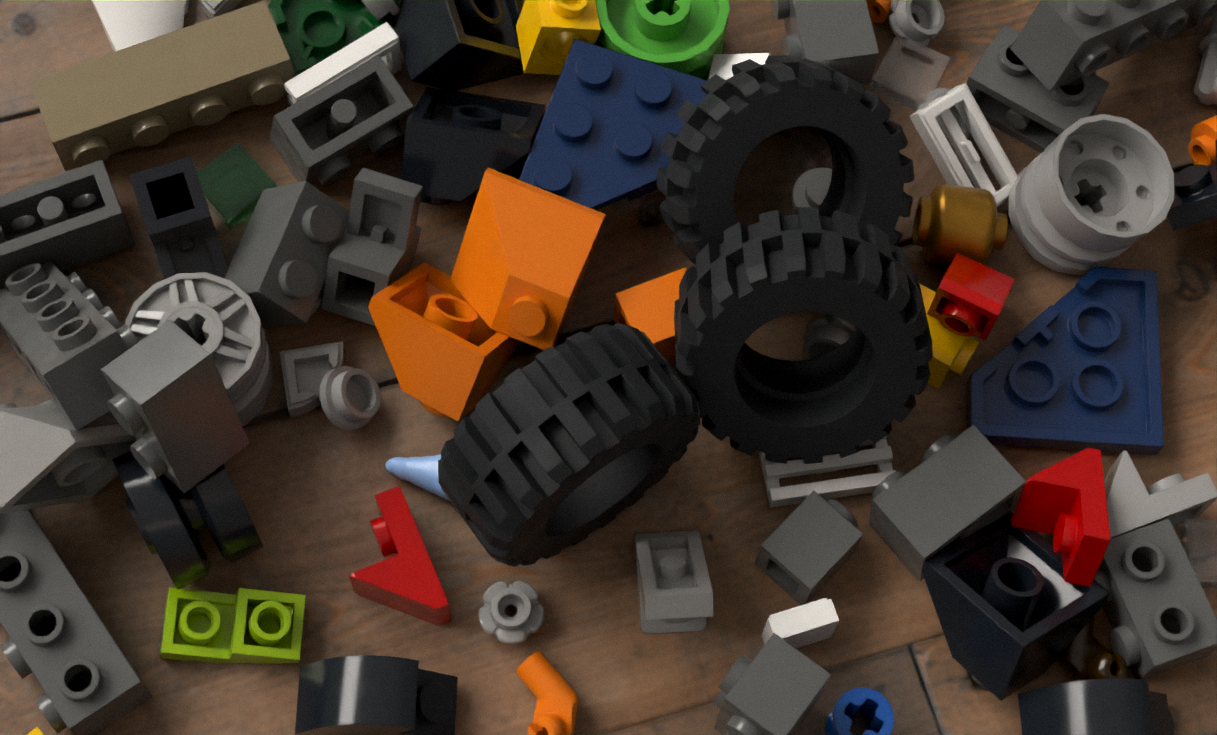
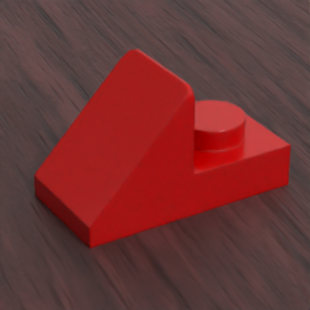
[1011,448,1111,587]
[349,485,452,626]

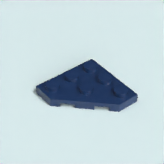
[519,39,707,211]
[966,267,1164,455]

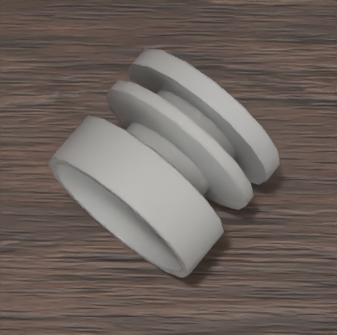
[1008,114,1174,276]
[124,272,274,427]

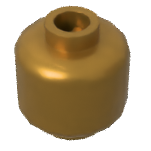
[912,184,1008,266]

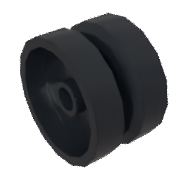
[112,450,263,590]

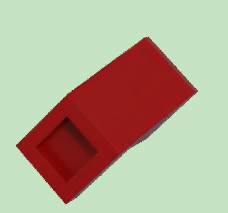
[927,253,1015,341]

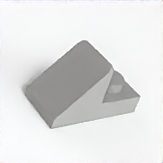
[1104,451,1217,539]
[634,530,713,634]

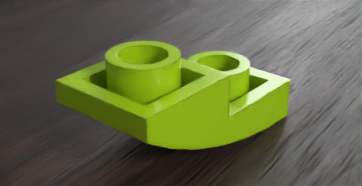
[159,587,306,664]

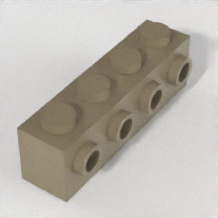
[29,0,294,171]

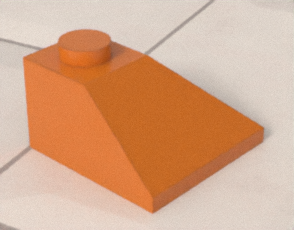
[450,168,606,350]
[368,262,520,422]

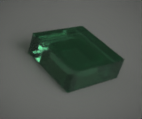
[197,143,277,229]

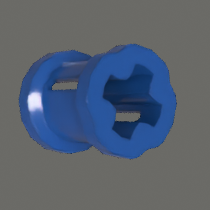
[825,688,894,735]

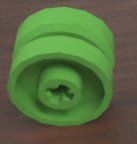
[595,0,730,80]

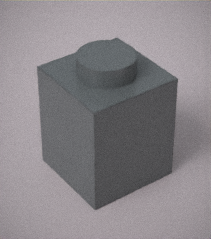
[755,490,863,605]

